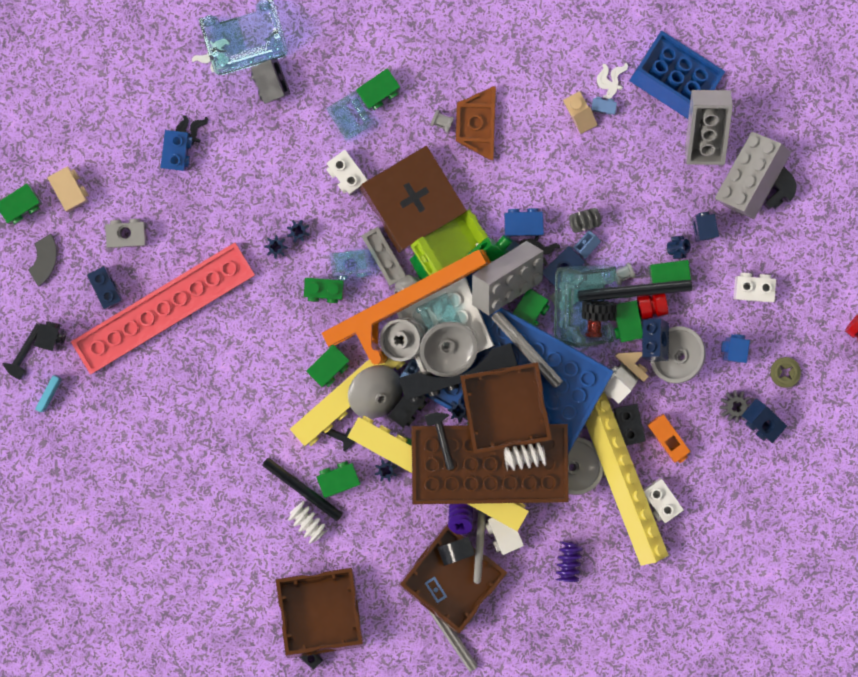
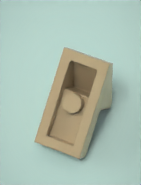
[563,91,597,134]
[614,352,649,382]

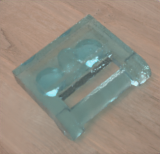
[326,91,375,142]
[415,293,462,330]

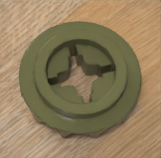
[770,357,801,388]

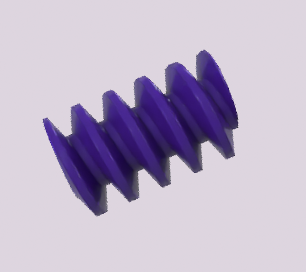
[448,504,473,535]
[555,541,583,582]

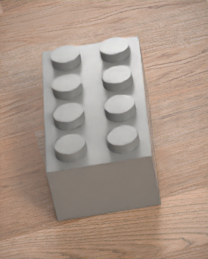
[685,90,733,165]
[715,132,791,219]
[472,241,543,315]

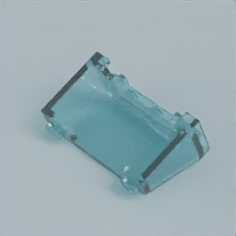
[198,0,288,75]
[554,265,616,348]

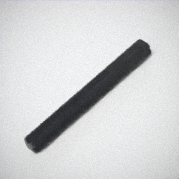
[262,458,343,521]

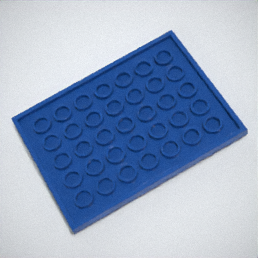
[425,307,614,455]

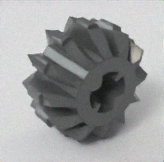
[569,208,602,233]
[719,390,751,423]

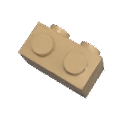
[47,166,89,212]

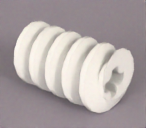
[504,442,546,471]
[288,500,329,544]

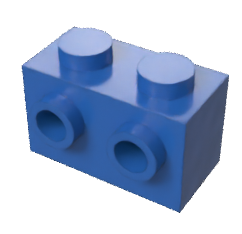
[160,130,193,171]
[504,208,544,237]
[721,334,750,363]

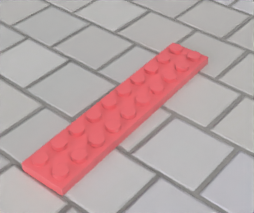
[71,243,255,375]

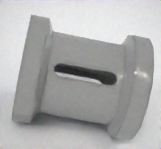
[430,110,454,133]
[611,263,636,286]

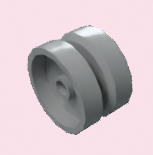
[379,317,427,362]

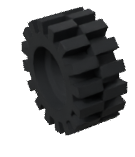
[582,300,617,321]

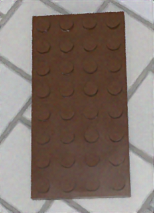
[411,424,569,505]

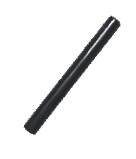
[578,280,693,302]

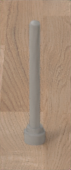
[474,510,486,584]

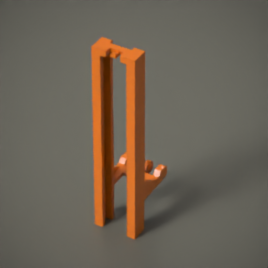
[321,249,491,365]

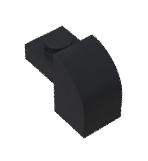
[763,167,796,210]
[438,536,475,566]

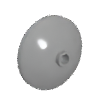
[419,321,478,377]
[651,326,706,384]
[348,365,403,419]
[568,437,603,495]

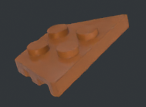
[456,86,496,161]

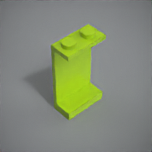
[410,209,488,276]

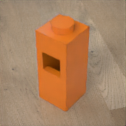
[647,414,690,463]

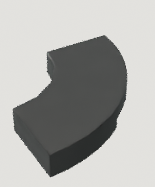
[28,234,57,286]

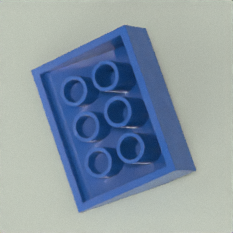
[629,30,725,119]

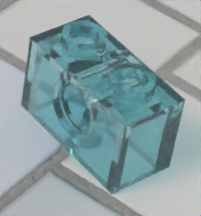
[330,249,371,280]

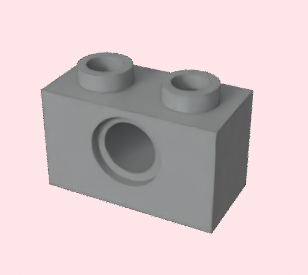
[105,219,147,248]

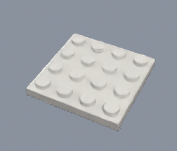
[397,277,494,375]

